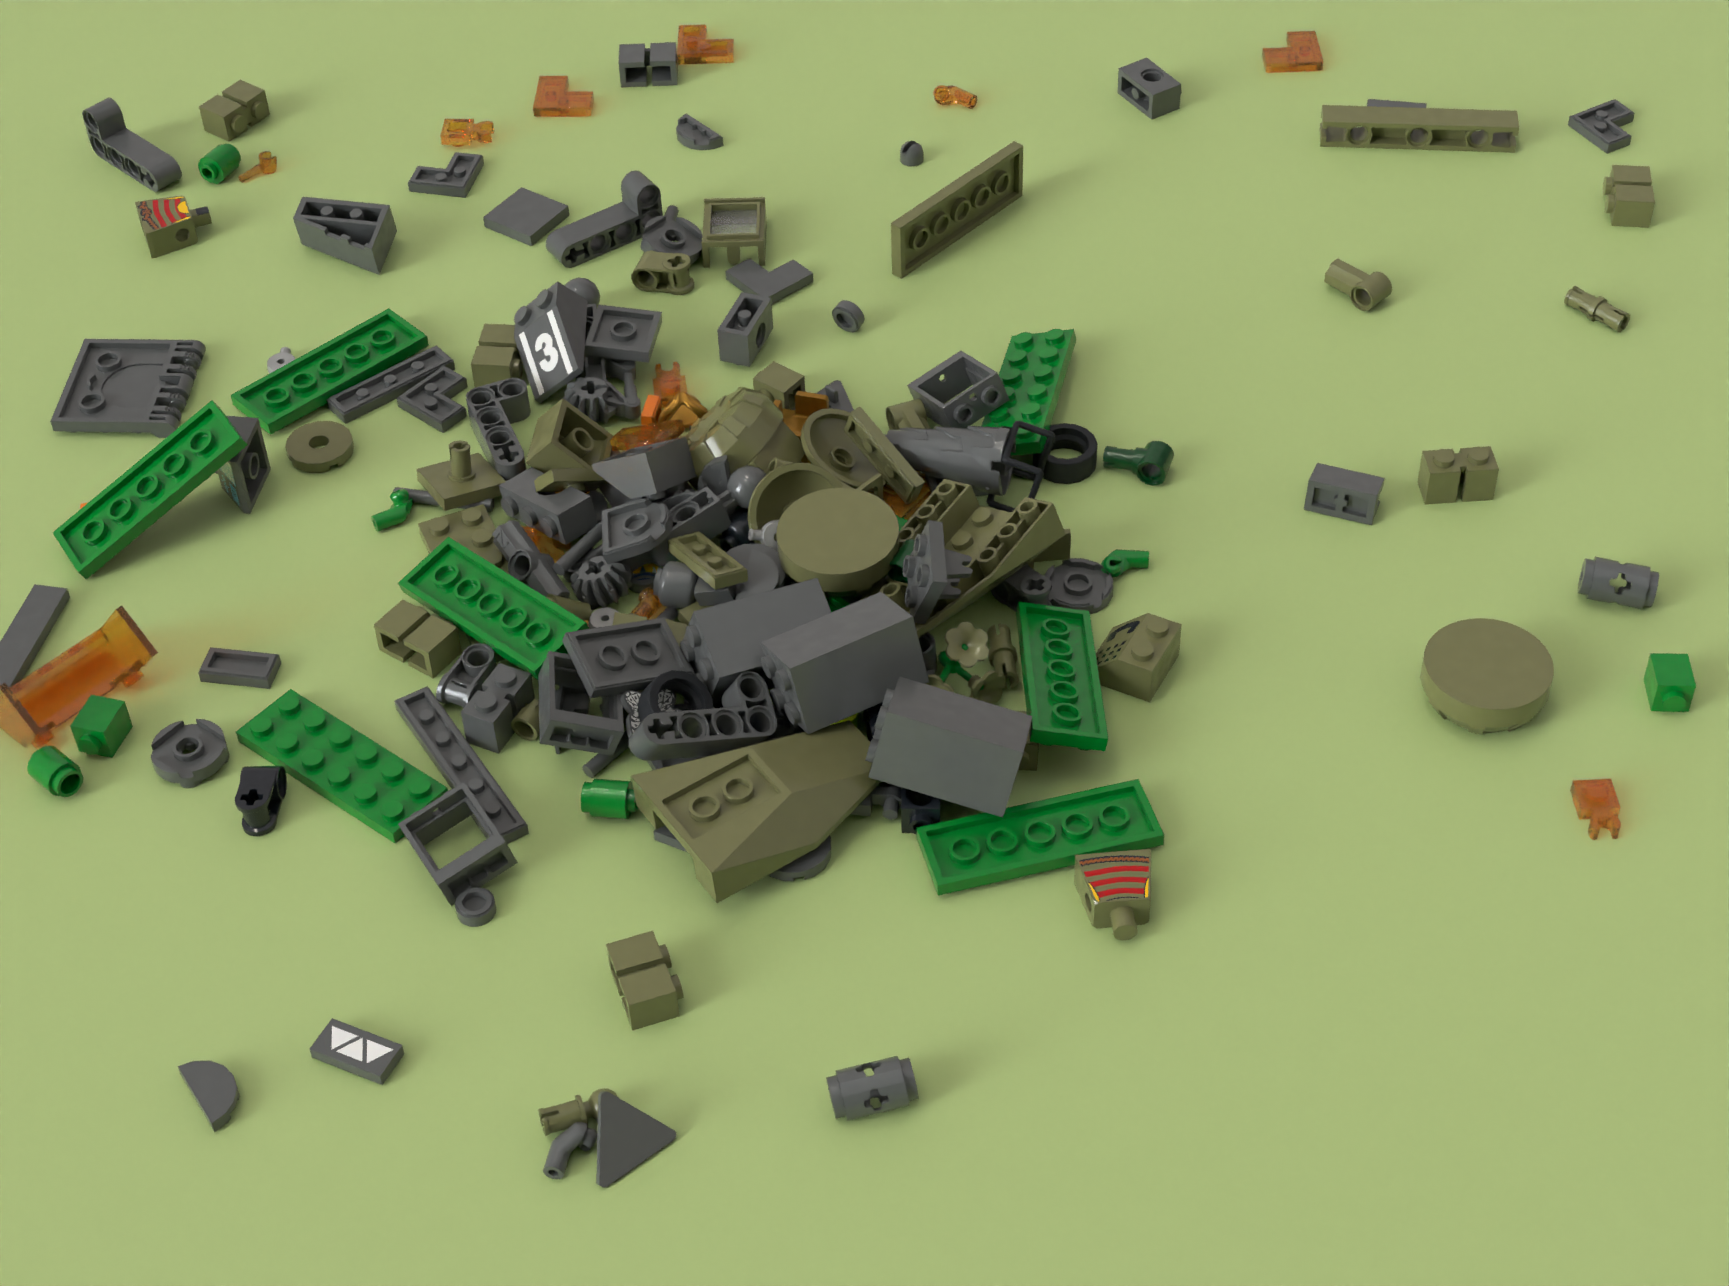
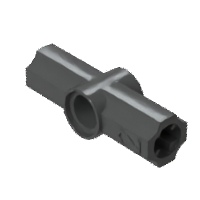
[492,520,570,599]

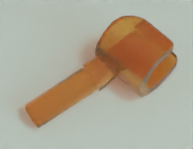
[238,151,277,182]

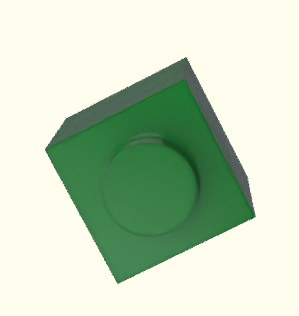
[1643,653,1696,712]
[70,694,133,758]

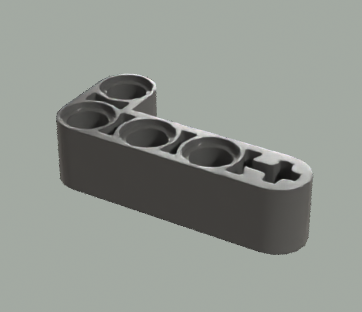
[82,97,182,192]
[546,170,663,268]
[466,378,531,481]
[629,671,777,761]

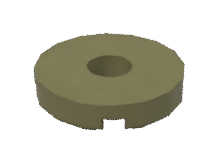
[285,421,354,473]

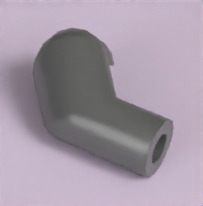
[543,1122,597,1179]

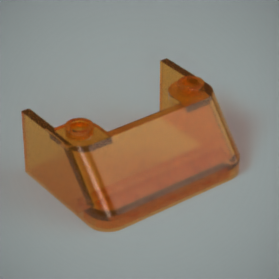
[0,606,158,750]

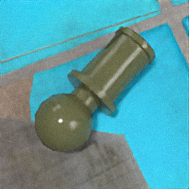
[538,1088,619,1136]

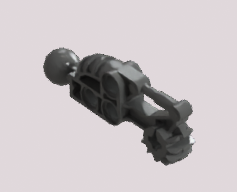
[563,277,641,424]
[563,465,767,610]

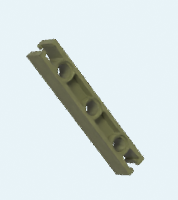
[1319,105,1519,153]

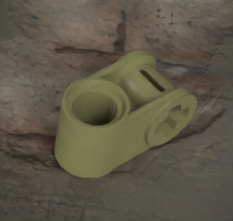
[631,250,694,295]

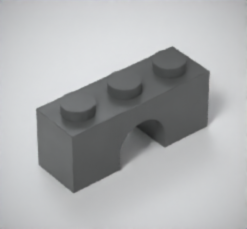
[499,467,598,545]

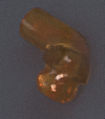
[933,85,977,109]
[631,588,662,620]

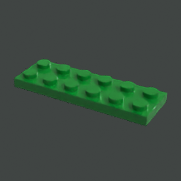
[231,308,429,435]
[981,329,1077,456]
[52,400,248,579]
[398,537,589,680]
[1016,602,1108,751]
[236,689,448,843]
[916,779,1164,896]

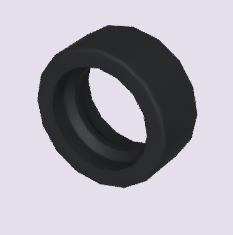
[1033,423,1098,484]
[638,670,714,736]

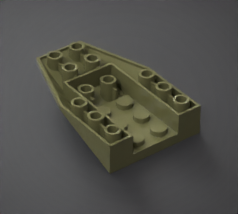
[860,479,1066,639]
[631,720,882,903]

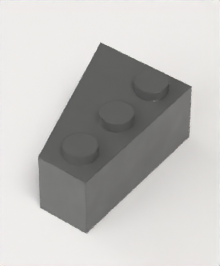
[293,197,397,275]

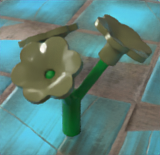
[925,622,1006,704]

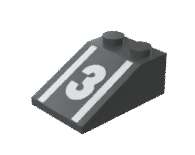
[514,281,587,403]

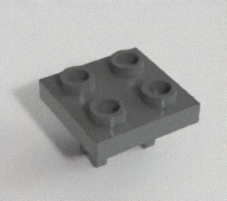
[903,520,973,624]

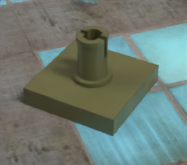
[417,440,506,511]

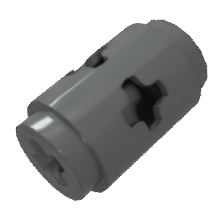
[1578,556,1659,609]
[826,1056,919,1121]

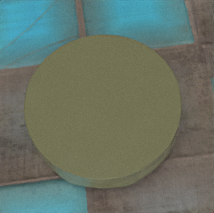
[686,387,783,491]
[776,488,900,598]
[1420,618,1554,734]

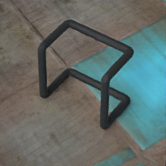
[986,421,1055,512]

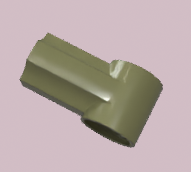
[1324,259,1392,311]
[886,399,931,430]

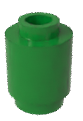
[198,144,241,184]
[27,746,83,797]
[581,779,638,819]

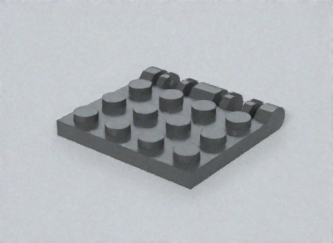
[50,339,206,438]

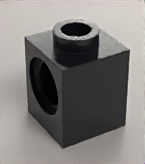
[901,788,941,834]

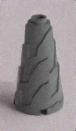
[884,426,1016,496]

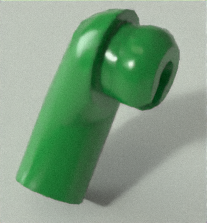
[371,489,413,532]
[1101,549,1149,578]

